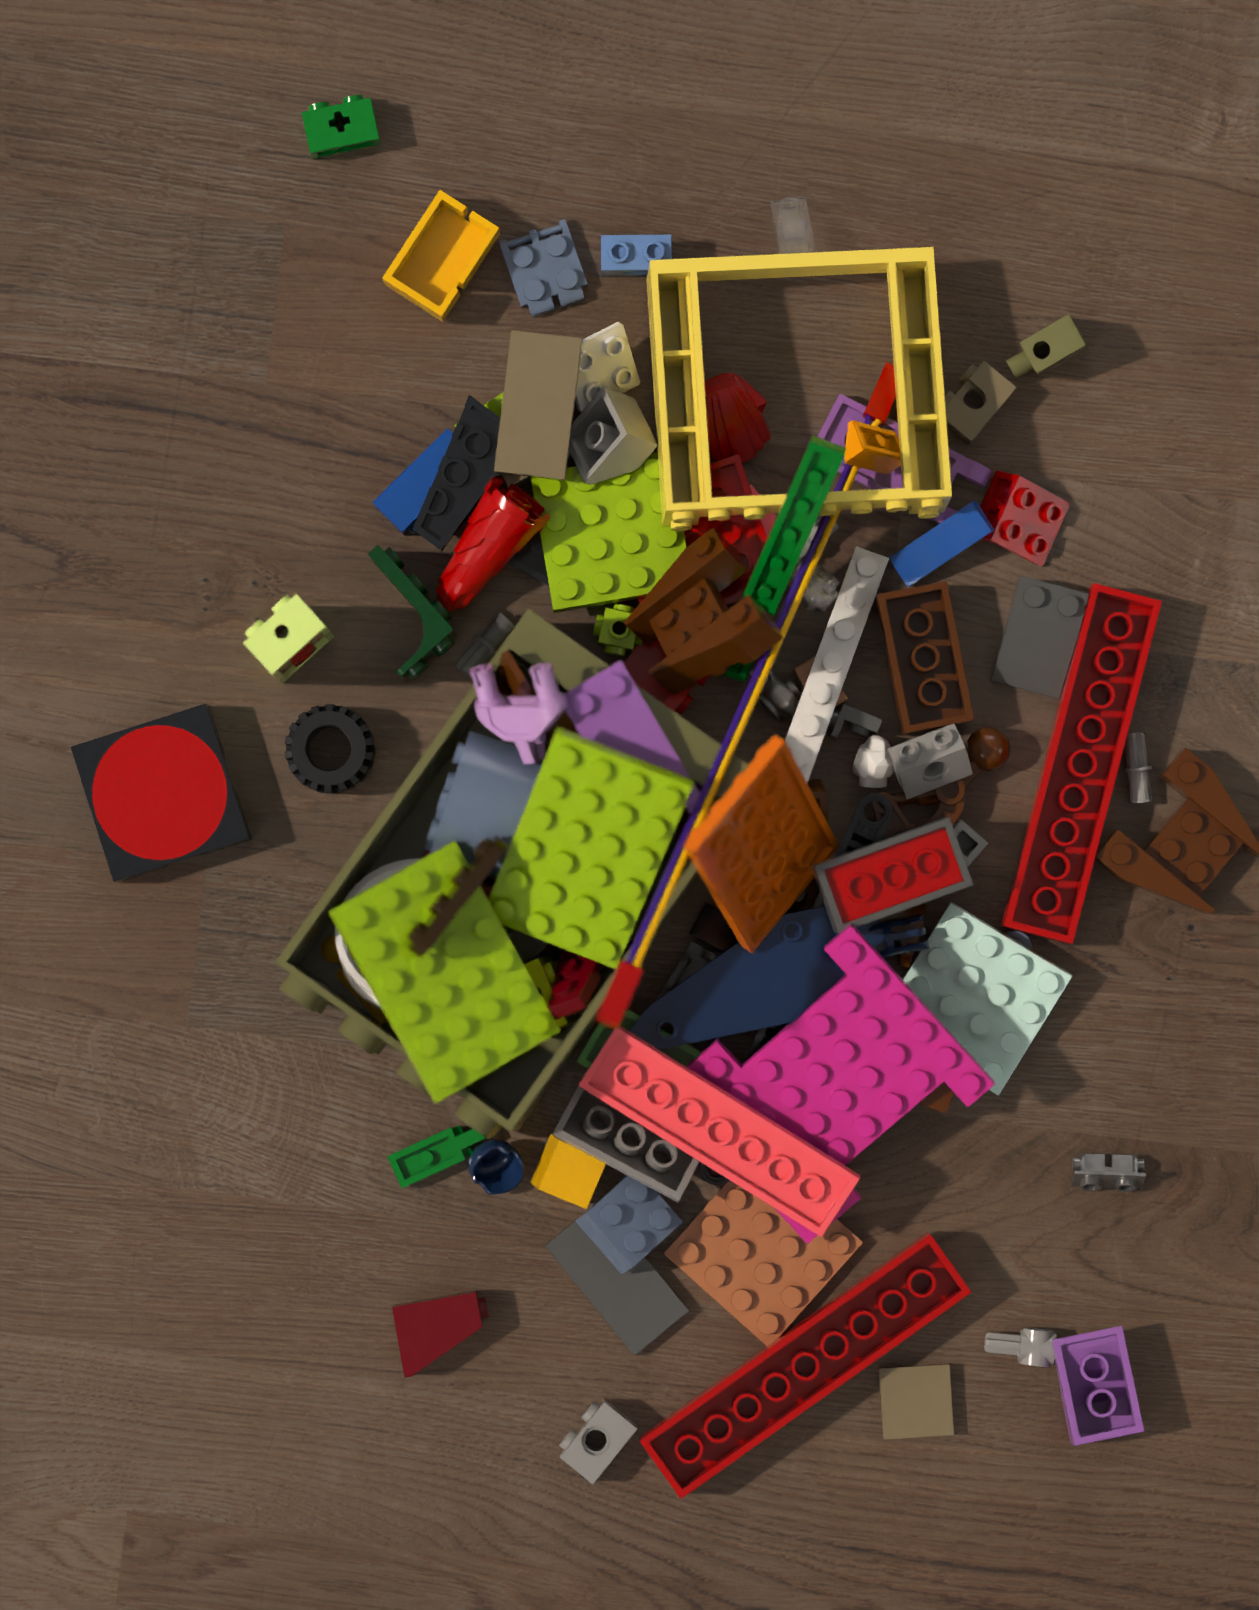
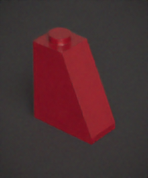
[392,1290,489,1378]

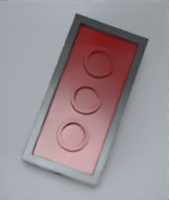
[811,817,973,933]

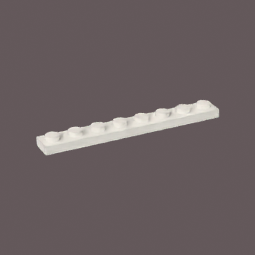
[785,546,889,783]

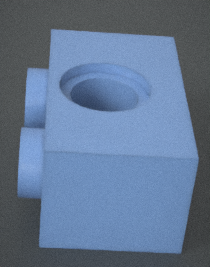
[601,234,672,277]

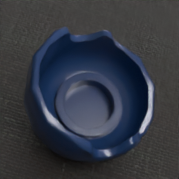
[468,1139,525,1195]

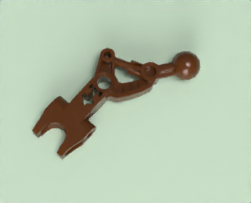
[871,726,1010,967]

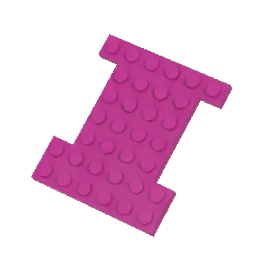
[686,923,995,1244]

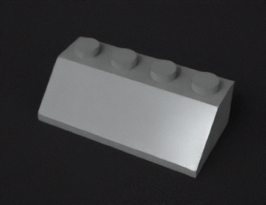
[552,1086,700,1202]

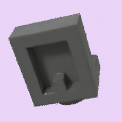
[827,704,883,740]

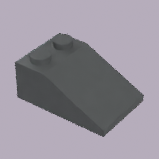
[991,576,1089,699]

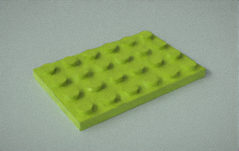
[488,727,694,969]
[328,841,560,1103]

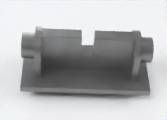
[1071,1153,1146,1192]

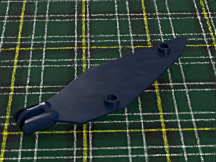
[629,906,929,1050]

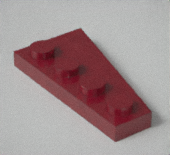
[547,948,605,1020]

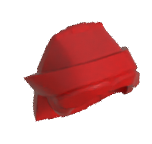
[704,372,771,462]

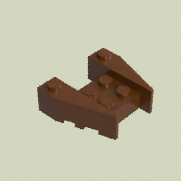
[624,527,783,695]
[1095,748,1259,914]

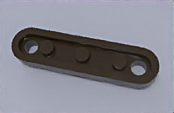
[407,835,508,958]

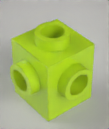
[593,603,642,656]

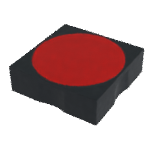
[71,703,252,883]

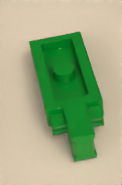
[387,1125,486,1189]

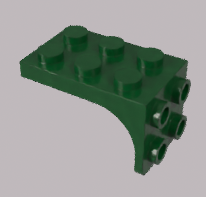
[368,545,456,681]

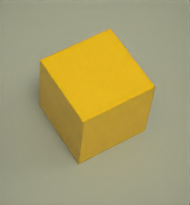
[530,1134,606,1209]

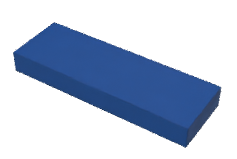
[889,500,995,587]

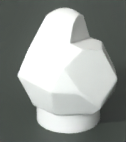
[852,735,894,788]

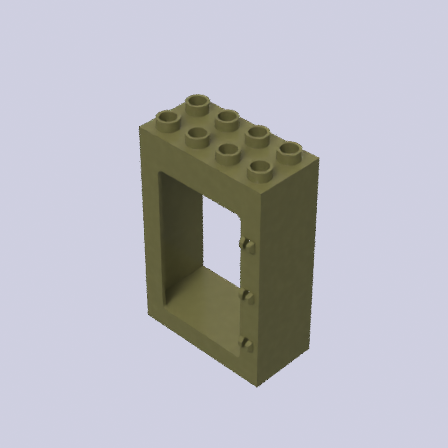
[275,609,749,1139]

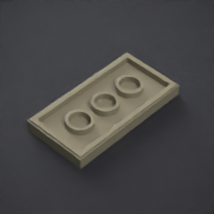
[494,330,583,481]

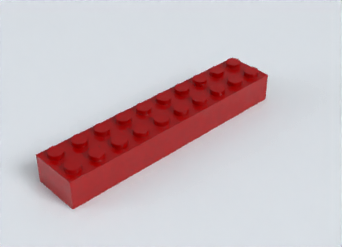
[1001,583,1162,944]
[639,1231,971,1499]

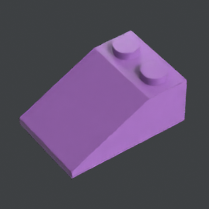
[1052,1326,1144,1446]

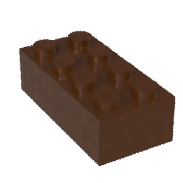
[875,581,974,735]

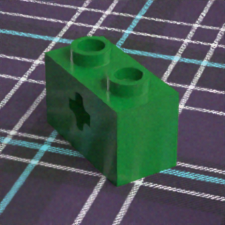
[301,95,381,159]

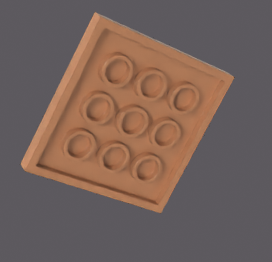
[663,1180,863,1346]

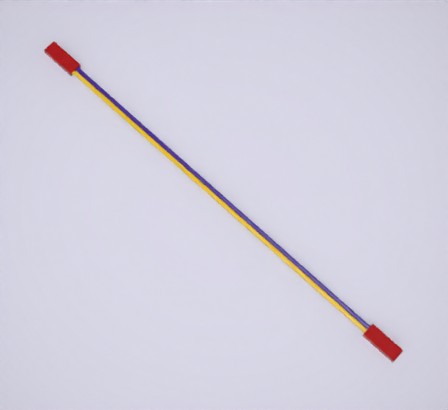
[595,362,896,1029]

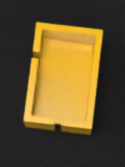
[382,190,500,322]

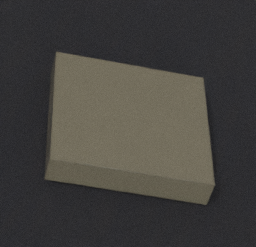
[878,1363,954,1440]

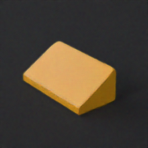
[844,420,901,474]

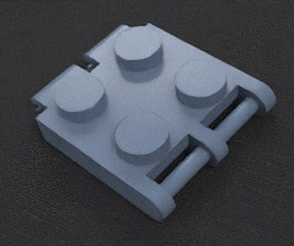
[499,219,588,317]

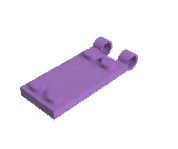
[817,393,993,524]
[563,660,710,817]

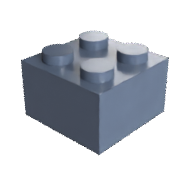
[575,1175,683,1275]

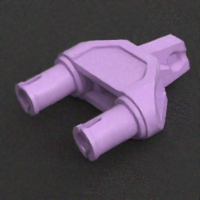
[470,663,568,764]

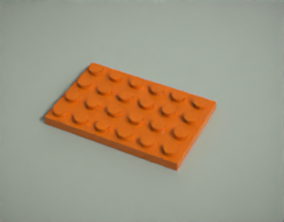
[683,735,839,954]

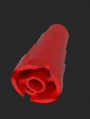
[435,477,550,611]

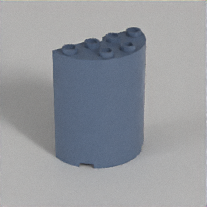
[424,731,546,879]

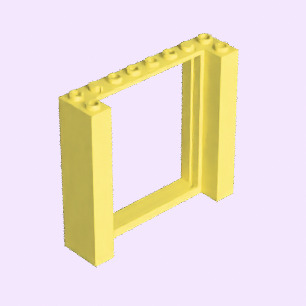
[646,247,952,531]

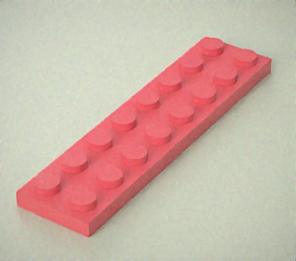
[578,1025,860,1237]

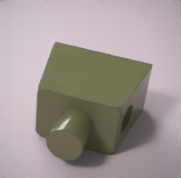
[1006,314,1089,379]

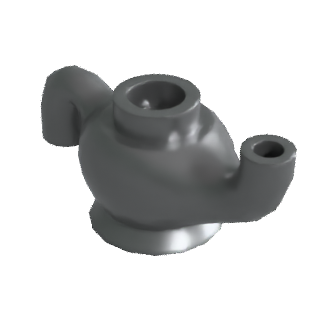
[747,664,801,723]

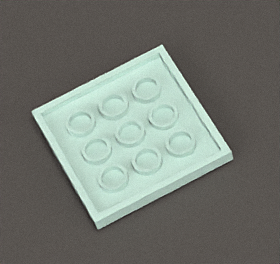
[903,902,1072,1096]

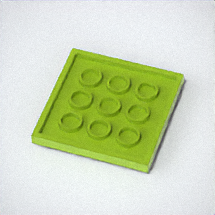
[531,452,686,613]

